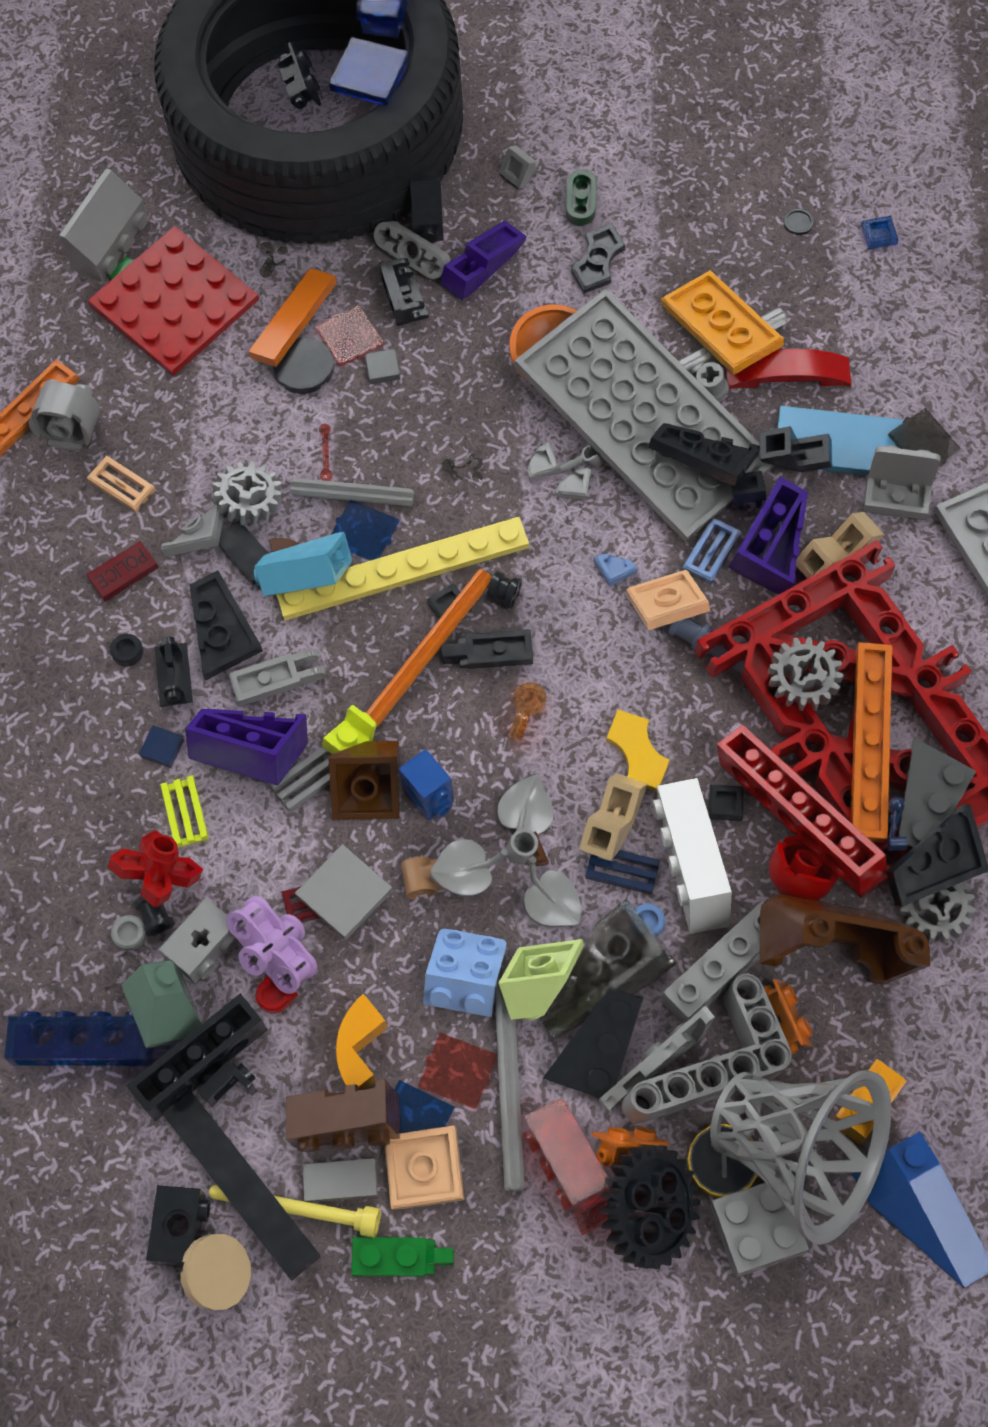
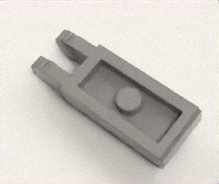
[229,649,326,707]

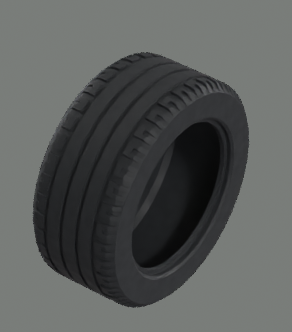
[154,0,463,244]

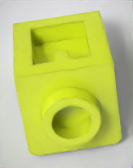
[322,705,377,754]

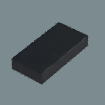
[219,520,269,586]

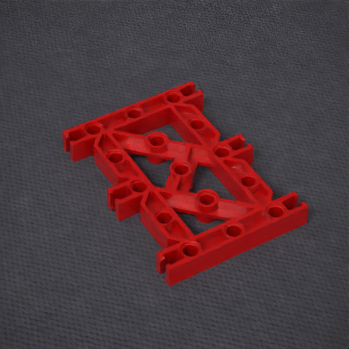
[695,540,988,898]

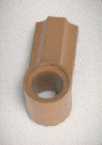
[401,856,445,899]

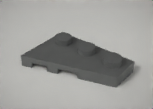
[897,738,976,851]

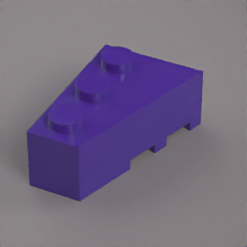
[728,477,808,595]
[185,708,308,786]

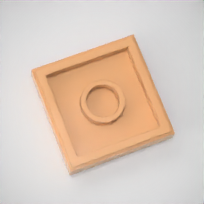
[626,570,710,631]
[385,1125,465,1210]

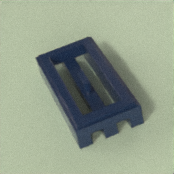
[585,850,660,895]

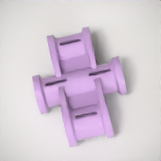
[226,896,318,994]

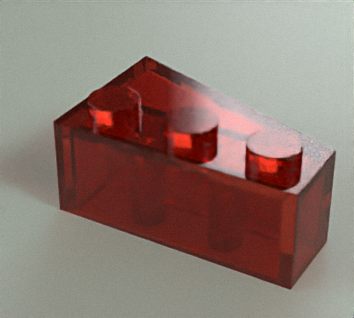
[523,1097,610,1235]

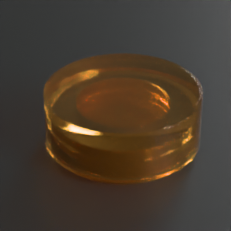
[513,682,546,716]
[509,706,531,741]

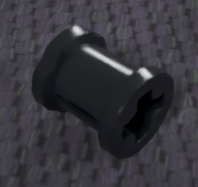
[134,897,175,936]

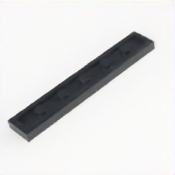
[162,1091,321,1281]

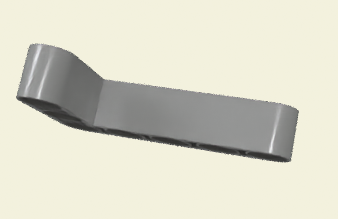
[622,973,792,1123]

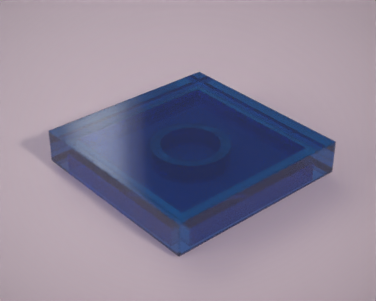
[329,37,409,105]

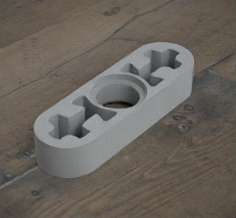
[374,221,451,279]

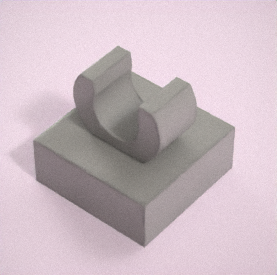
[499,145,539,189]

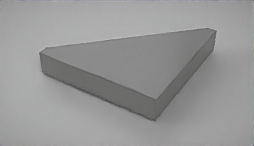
[161,505,225,556]

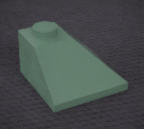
[121,960,203,1048]

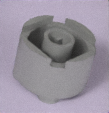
[29,379,100,451]

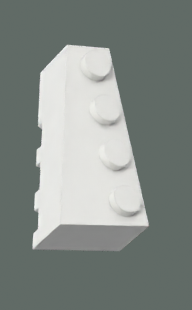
[652,778,732,934]

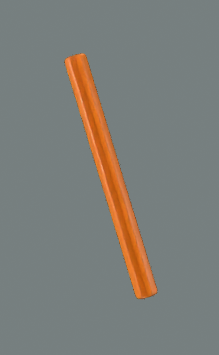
[366,569,492,727]

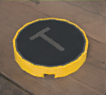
[687,1124,758,1198]

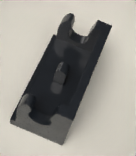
[379,258,429,326]

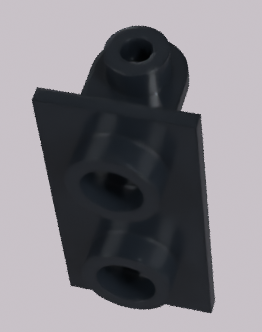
[278,42,322,109]
[155,636,193,707]

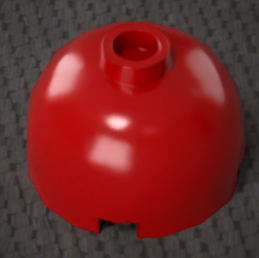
[769,836,839,901]

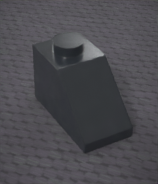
[410,176,444,243]

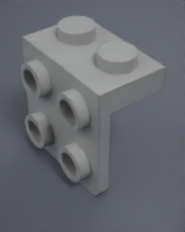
[863,445,941,520]

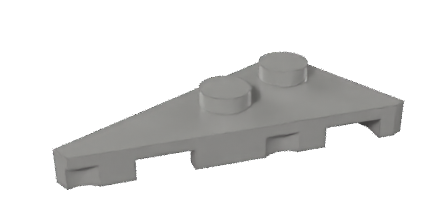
[599,1006,715,1112]

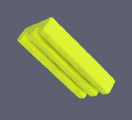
[160,775,209,848]

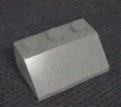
[59,168,148,283]

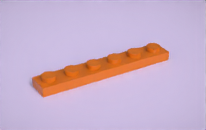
[851,642,892,843]

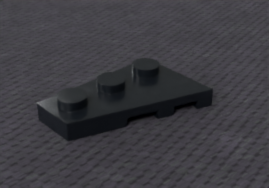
[648,423,760,486]
[886,804,988,906]
[543,986,644,1098]

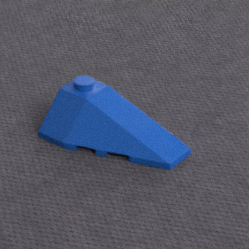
[852,1131,988,1288]

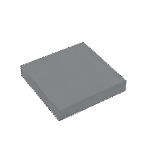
[295,844,393,940]

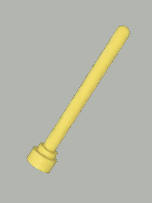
[209,1185,381,1238]

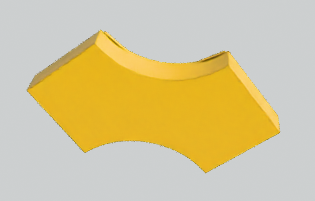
[606,709,670,792]

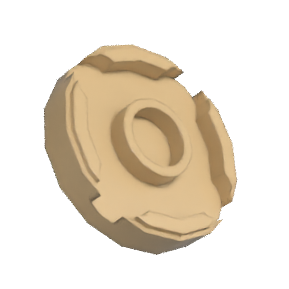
[180,1234,251,1311]

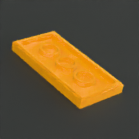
[661,270,784,375]

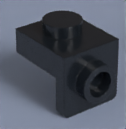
[197,1060,257,1107]

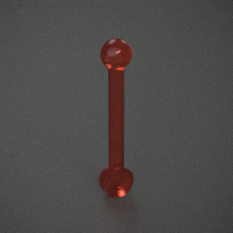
[319,423,333,481]

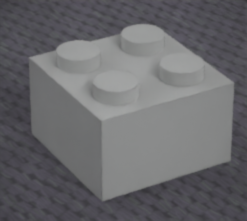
[709,1178,809,1279]

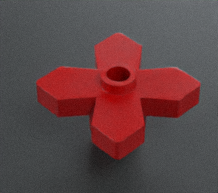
[107,830,203,907]

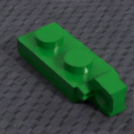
[351,1237,454,1277]

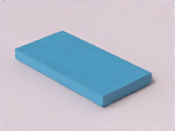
[778,406,905,475]

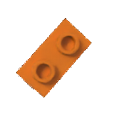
[764,979,813,1054]
[592,1126,669,1167]

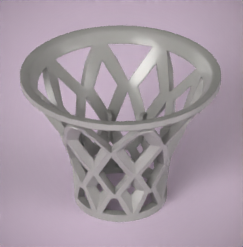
[710,1070,891,1245]

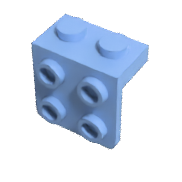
[423,929,507,1017]

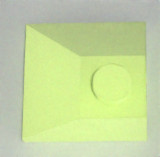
[498,939,584,1020]

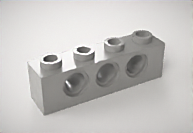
[662,900,765,1023]

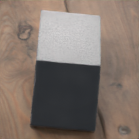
[760,426,832,472]

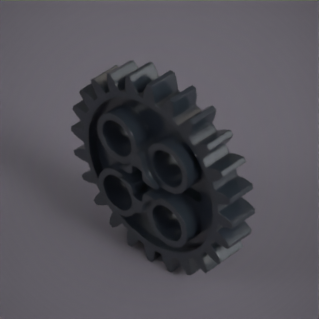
[599,1144,701,1269]

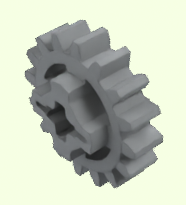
[213,461,282,525]
[768,637,843,711]
[898,882,976,944]

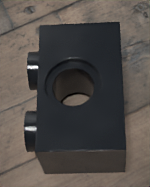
[146,1185,211,1267]

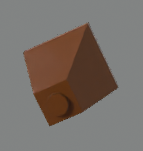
[328,741,400,820]

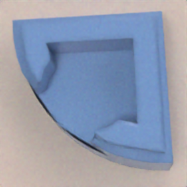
[594,554,638,586]

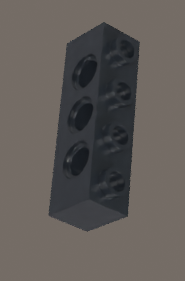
[126,993,268,1121]

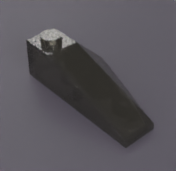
[539,899,677,1040]

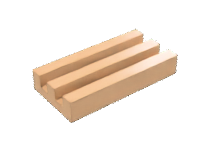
[87,455,156,513]

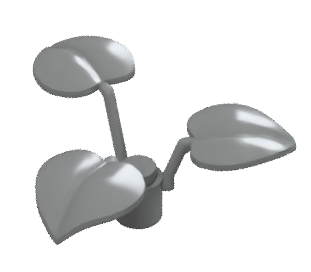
[430,775,581,927]

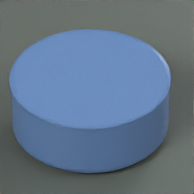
[630,904,665,940]

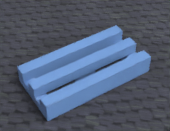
[682,518,741,585]

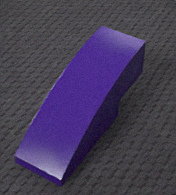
[440,220,527,300]

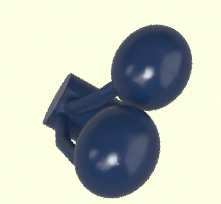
[887,797,908,851]

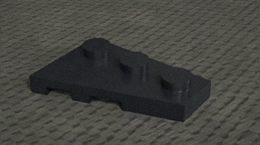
[189,570,263,681]

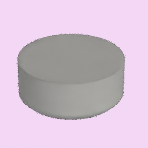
[111,915,147,951]

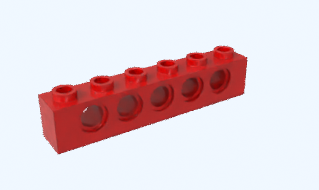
[717,724,886,896]

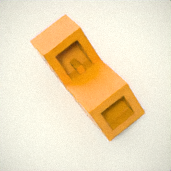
[336,994,388,1091]

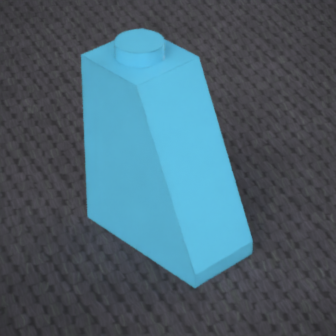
[254,532,352,596]

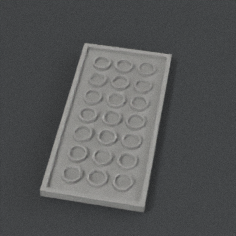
[514,288,775,542]

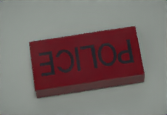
[86,541,159,602]

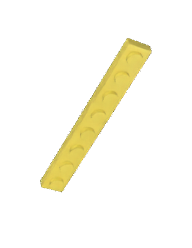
[276,517,529,621]

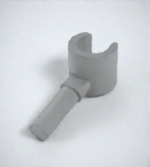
[559,444,605,473]

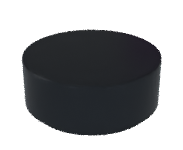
[110,634,144,667]

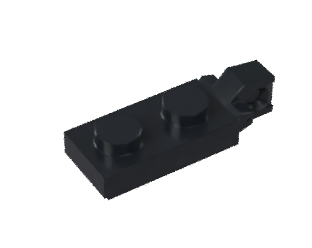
[441,629,533,669]

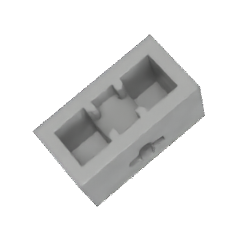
[159,898,238,984]

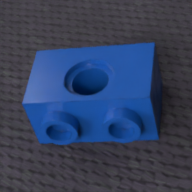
[399,749,454,821]

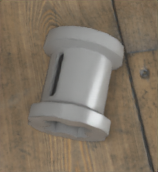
[696,362,729,401]

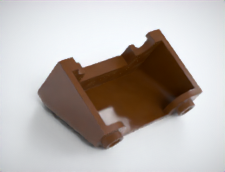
[760,894,930,984]

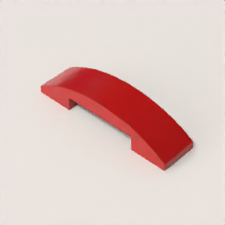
[726,349,851,389]

